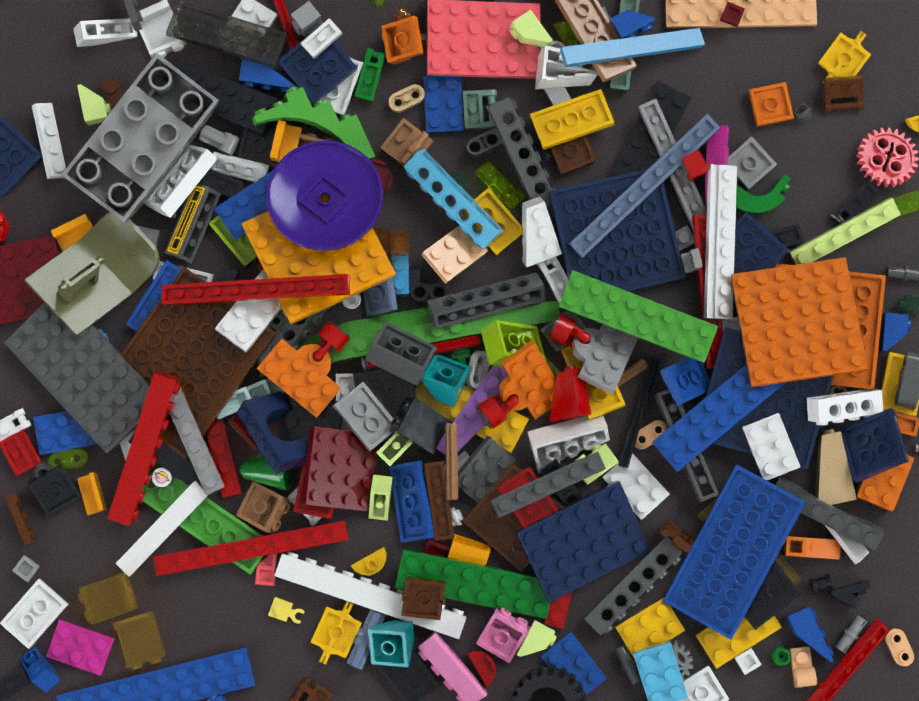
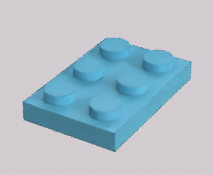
[633,641,688,701]

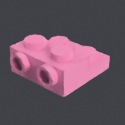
[476,608,530,663]

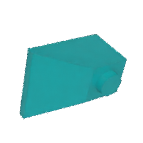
[421,354,471,407]
[368,620,414,667]

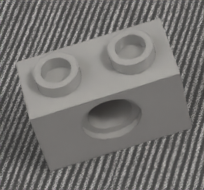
[291,1,323,38]

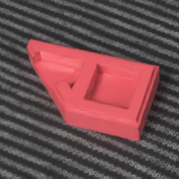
[255,553,278,586]

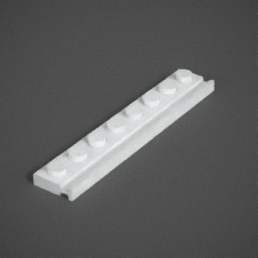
[704,164,737,320]

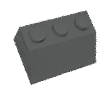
[365,322,437,386]

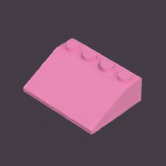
[418,631,488,701]

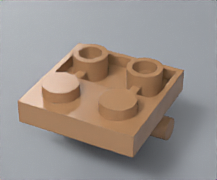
[380,118,433,167]

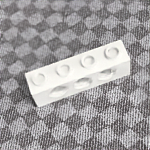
[807,389,883,425]

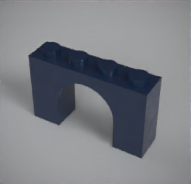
[237,391,309,474]

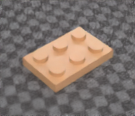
[421,225,489,284]

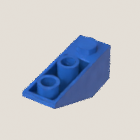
[239,58,295,94]
[785,606,834,662]

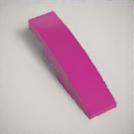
[705,125,729,205]

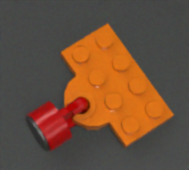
[257,321,350,418]
[476,340,556,429]

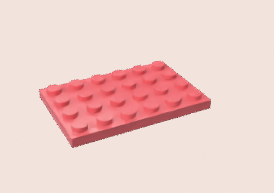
[427,0,541,79]

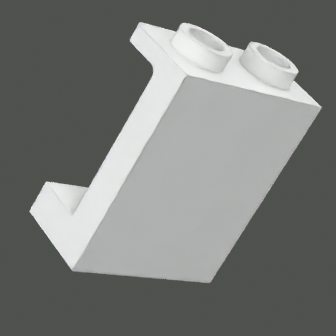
[139,0,187,58]

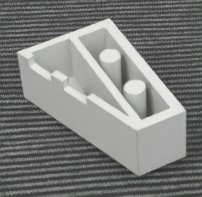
[535,46,598,89]
[522,196,562,268]

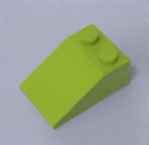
[481,320,546,367]

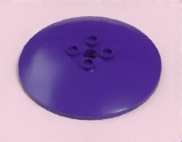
[266,141,383,251]

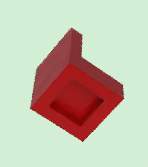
[682,150,710,183]

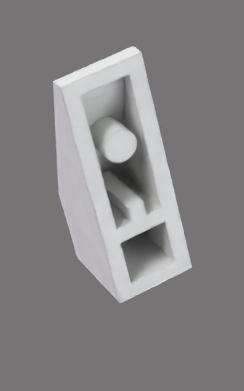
[74,18,138,47]

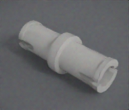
[835,615,868,654]

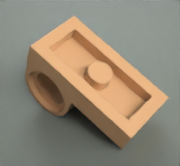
[789,646,817,688]

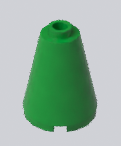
[240,456,295,490]

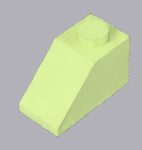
[509,10,553,47]
[77,84,112,126]
[369,475,393,521]
[516,620,557,657]

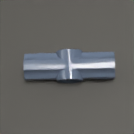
[347,609,386,670]

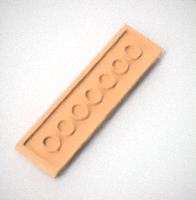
[665,0,817,29]

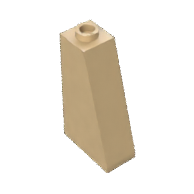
[815,429,857,505]

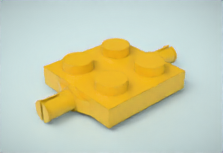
[818,31,871,84]
[311,601,362,664]

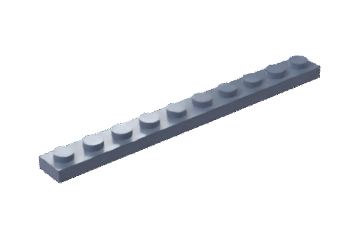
[569,114,720,258]

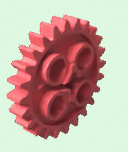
[856,127,919,188]

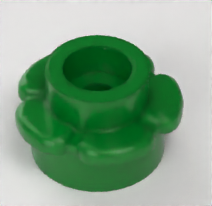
[772,647,791,666]

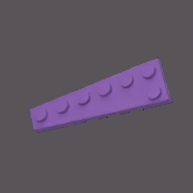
[436,365,508,455]

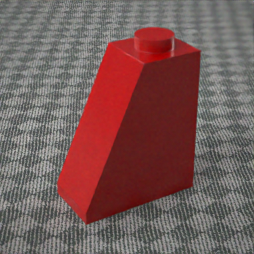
[550,366,592,422]

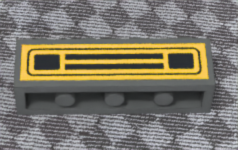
[164,184,221,264]

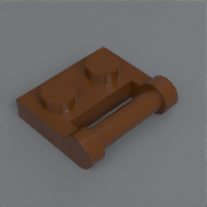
[824,76,864,113]

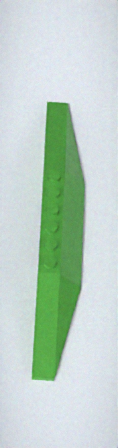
[258,301,560,377]

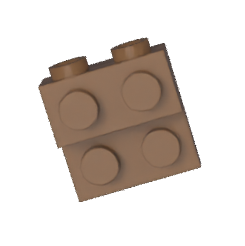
[236,481,290,534]

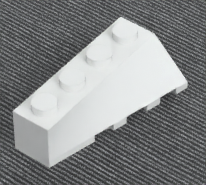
[528,415,610,474]

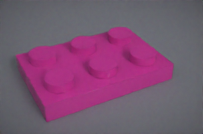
[46,619,115,676]

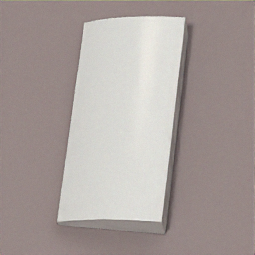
[143,145,217,218]

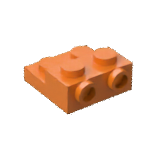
[381,16,424,65]

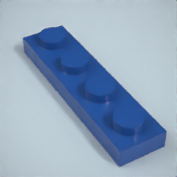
[126,260,182,331]

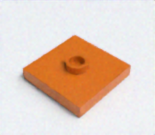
[748,82,794,127]

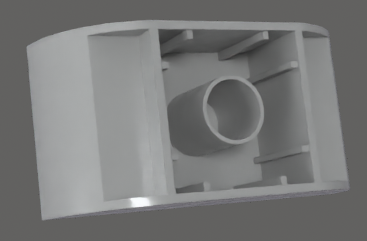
[62,53,219,223]

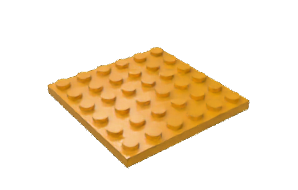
[241,195,396,324]

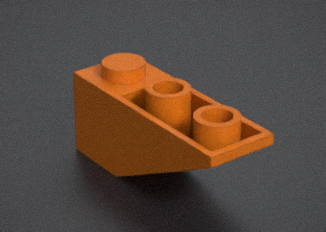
[782,536,841,560]

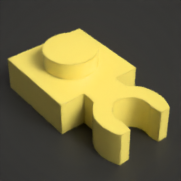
[268,597,305,624]

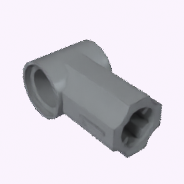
[199,125,240,156]

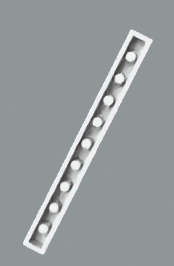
[275,551,466,639]

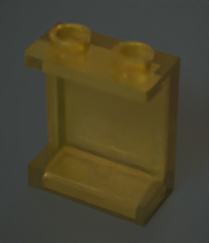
[78,572,139,625]
[113,611,166,670]

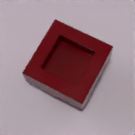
[720,2,745,27]

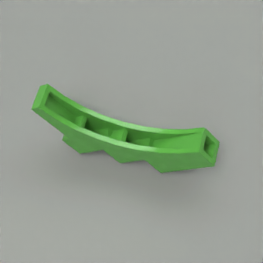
[252,86,375,160]

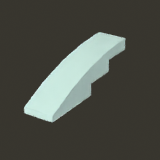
[218,378,285,419]

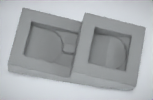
[681,248,703,275]

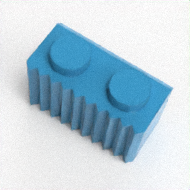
[390,255,410,297]

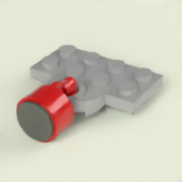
[547,313,638,395]

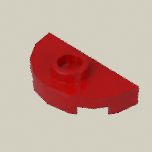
[467,651,496,688]

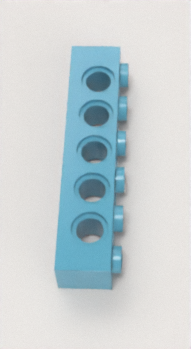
[404,149,504,249]

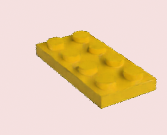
[530,89,614,150]
[561,346,625,420]
[695,616,782,669]

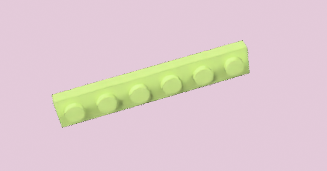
[789,197,901,265]

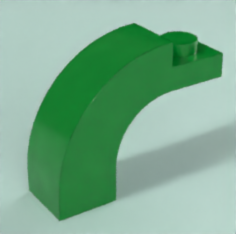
[736,174,791,216]

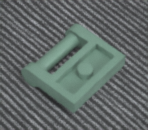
[463,90,497,130]

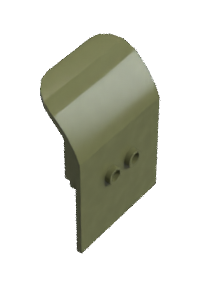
[25,212,160,336]

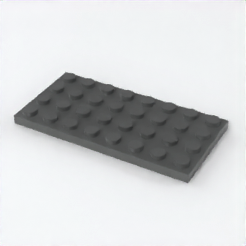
[4,302,150,454]

